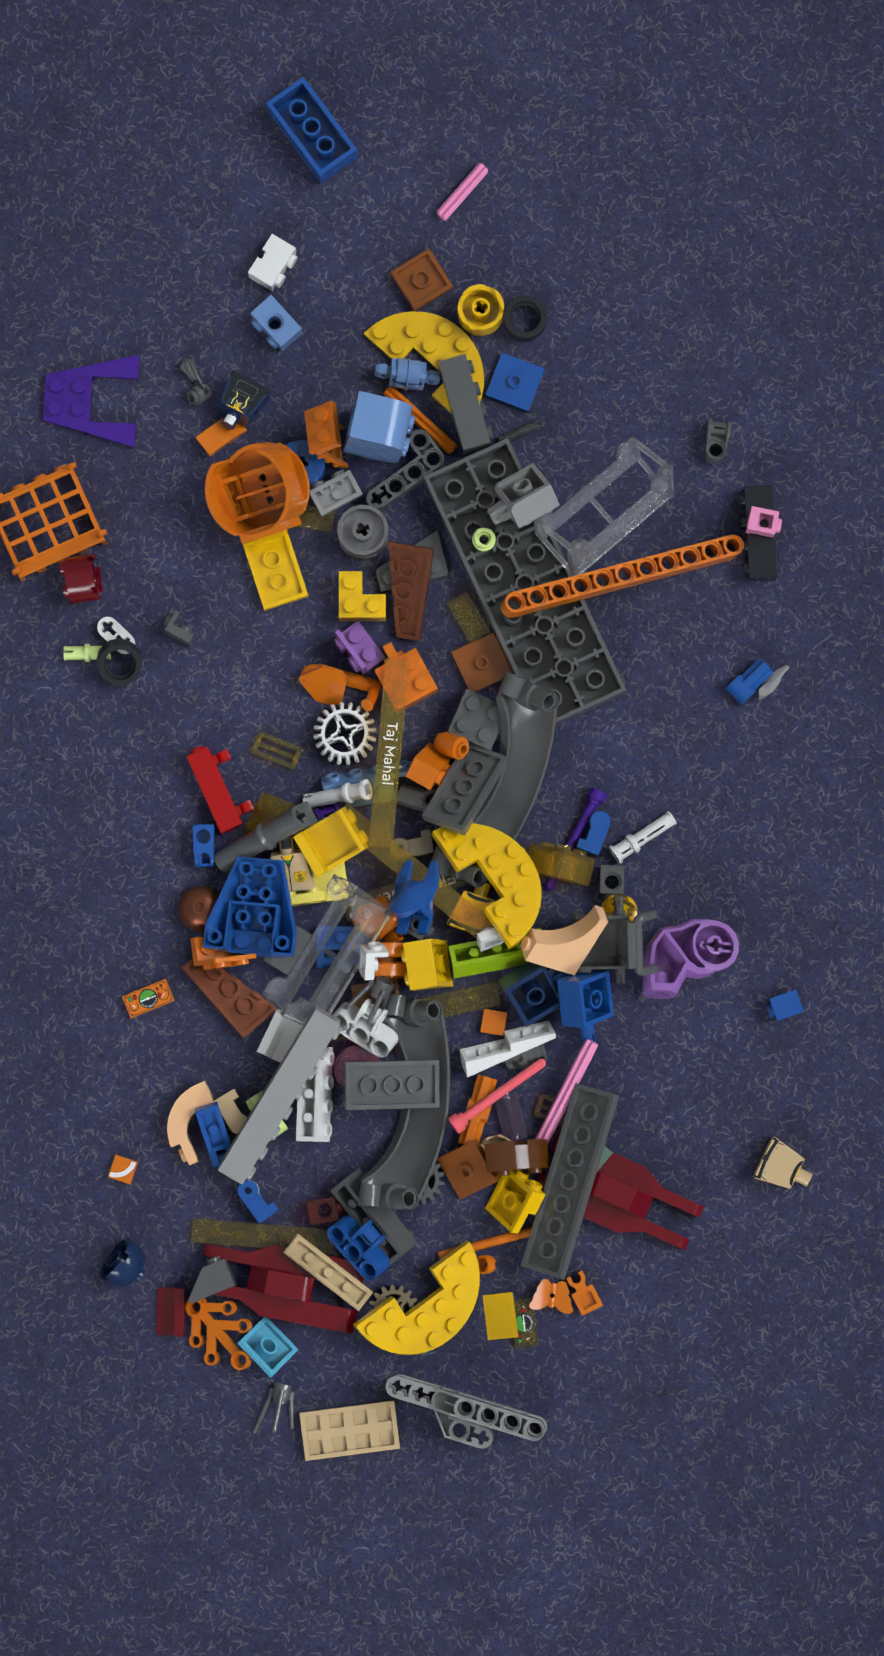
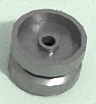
[337,505,389,560]

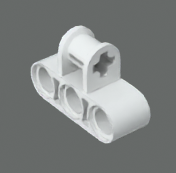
[333,998,398,1058]

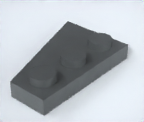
[376,530,449,593]

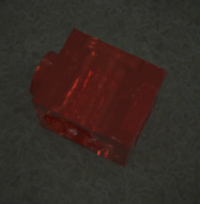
[306,1196,343,1225]

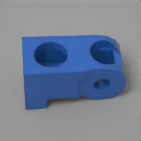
[576,811,611,857]
[193,824,215,868]
[238,1180,280,1224]

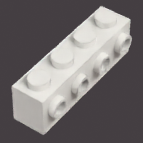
[296,1047,335,1142]

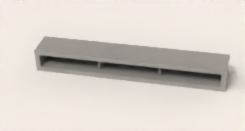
[218,1005,342,1185]

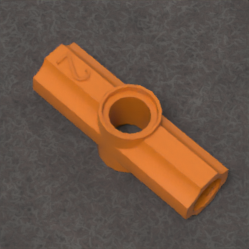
[458,1074,497,1144]

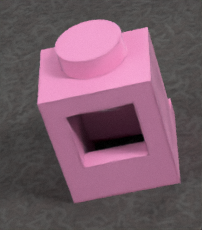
[745,506,782,538]

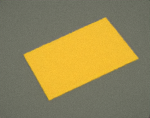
[482,1292,518,1340]

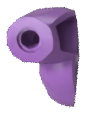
[642,919,739,999]

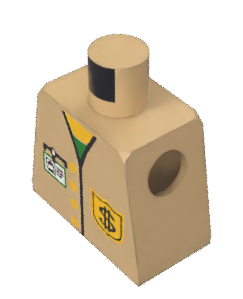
[271,837,314,891]

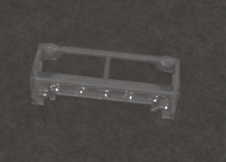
[534,437,674,576]
[262,874,392,1026]

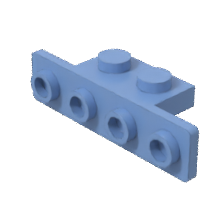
[321,760,413,808]

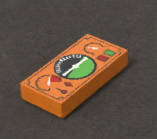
[122,979,175,1019]

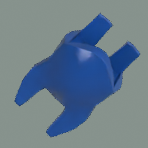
[388,860,440,935]

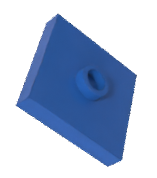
[485,353,545,412]

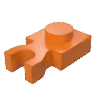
[566,1270,603,1316]

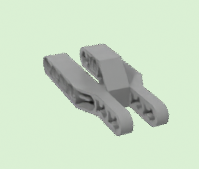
[386,1374,548,1449]

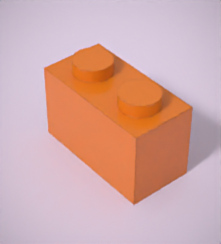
[406,742,452,790]

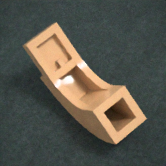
[167,1081,214,1165]

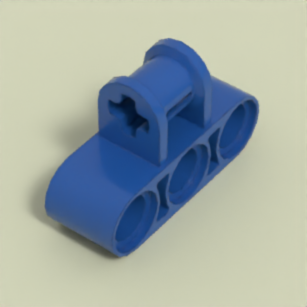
[327,1216,390,1281]

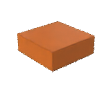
[480,1009,507,1036]

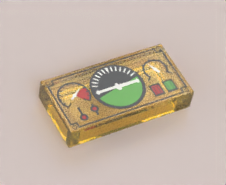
[514,1298,539,1348]

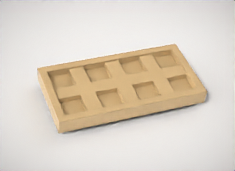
[299,1400,400,1461]

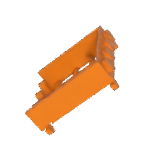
[0,462,107,582]

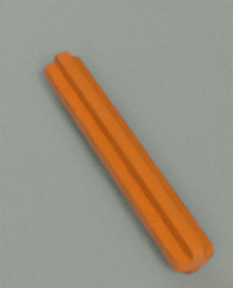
[384,386,457,454]

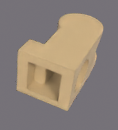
[214,1089,247,1134]

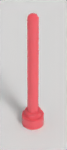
[447,1059,546,1134]

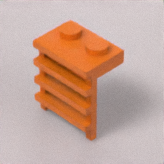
[304,401,348,469]

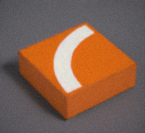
[108,1155,138,1185]

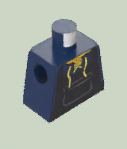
[219,370,271,430]

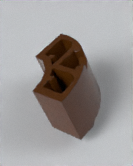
[484,1139,550,1177]

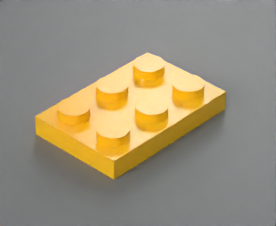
[243,530,309,611]

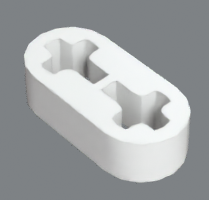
[97,617,136,655]

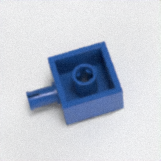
[557,969,614,1045]

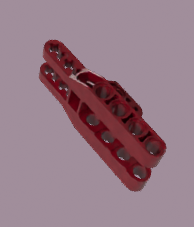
[537,1129,704,1250]
[202,1243,364,1333]

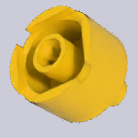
[457,284,504,336]

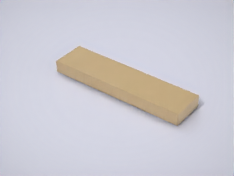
[283,1234,373,1311]

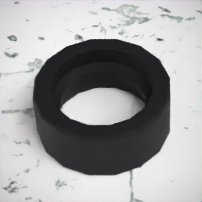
[503,295,547,342]
[97,638,142,686]

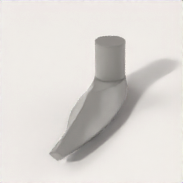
[758,665,789,700]

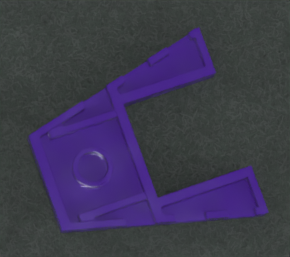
[43,355,140,448]

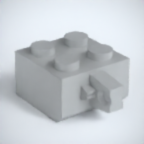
[487,463,560,528]

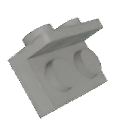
[309,470,363,517]

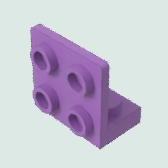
[334,621,386,675]

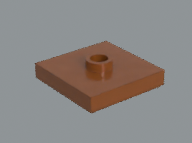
[390,248,453,312]
[451,633,513,693]
[437,1138,500,1200]

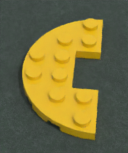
[364,311,484,414]
[431,823,541,949]
[353,1240,480,1355]

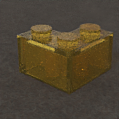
[528,841,595,886]

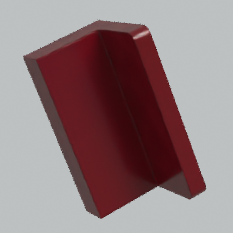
[156,1287,186,1337]

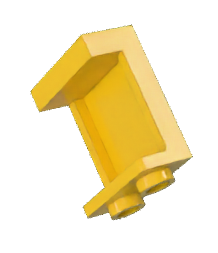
[293,807,369,877]

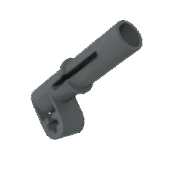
[214,801,318,872]

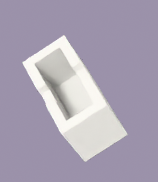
[248,234,298,292]

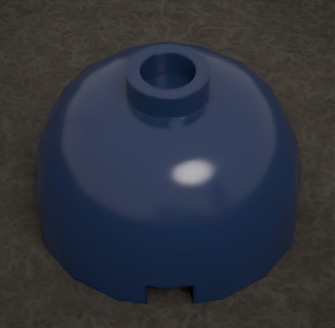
[100,1238,145,1287]

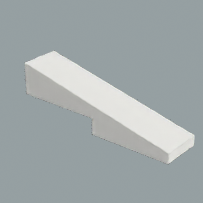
[459,1021,556,1077]

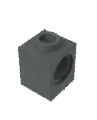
[599,865,624,899]

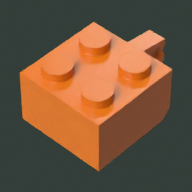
[374,642,438,714]

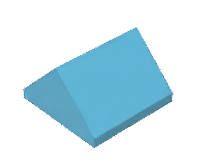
[238,1317,298,1378]

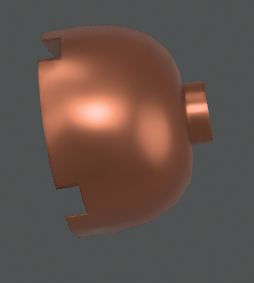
[178,885,219,933]

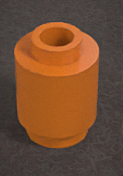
[434,732,469,760]

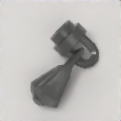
[180,358,212,405]

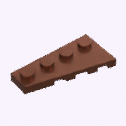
[387,541,434,641]
[181,958,279,1039]

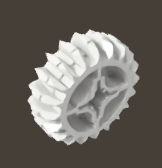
[313,702,376,765]

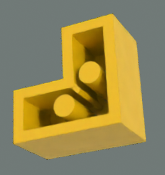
[339,571,386,622]

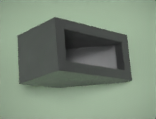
[189,1256,237,1304]

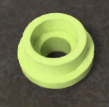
[472,528,496,551]

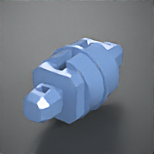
[375,358,440,391]

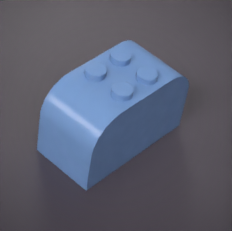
[343,391,415,463]

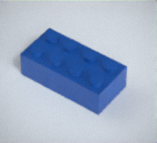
[266,77,358,183]

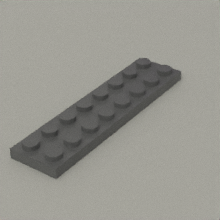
[521,1083,619,1280]

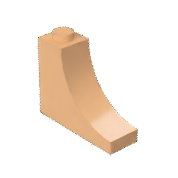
[521,905,608,975]

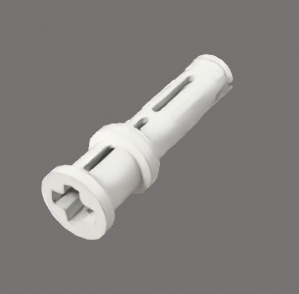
[303,779,373,808]
[608,811,677,864]

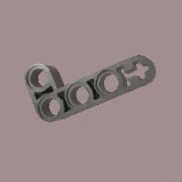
[366,429,444,512]

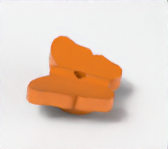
[529,1279,573,1314]

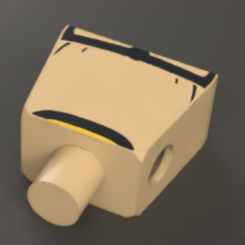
[752,1137,813,1189]

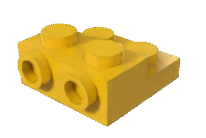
[485,1170,546,1234]

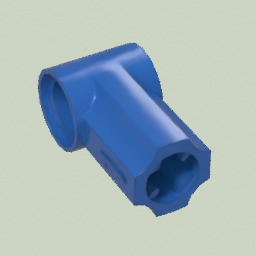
[726,658,773,705]

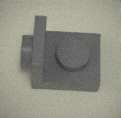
[164,610,195,647]

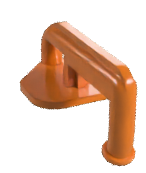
[299,664,381,711]

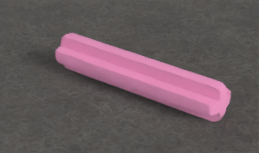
[437,163,488,220]

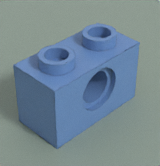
[251,295,303,351]

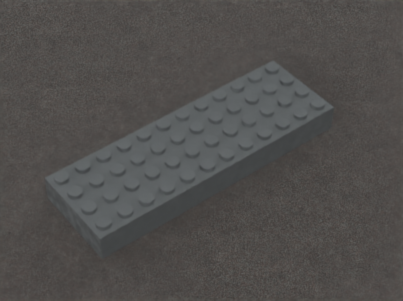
[423,438,626,726]

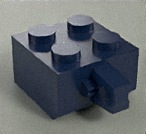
[498,962,571,1027]

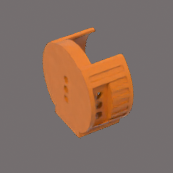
[205,442,310,544]

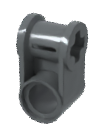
[704,418,732,465]

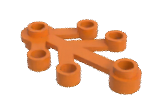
[185,1298,252,1370]

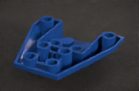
[202,857,297,958]

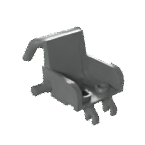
[564,896,658,984]

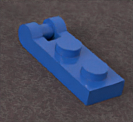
[195,1102,231,1167]

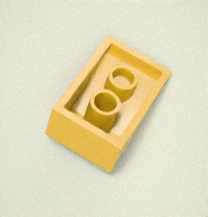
[401,939,453,991]

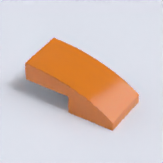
[196,418,247,457]

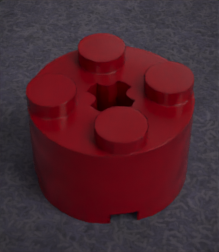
[60,554,103,604]

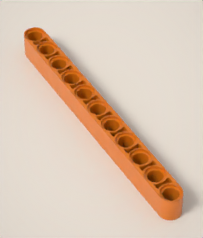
[500,535,744,618]

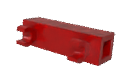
[186,746,254,835]

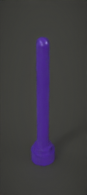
[544,787,608,891]

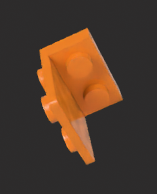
[190,937,256,970]

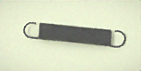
[490,420,545,446]

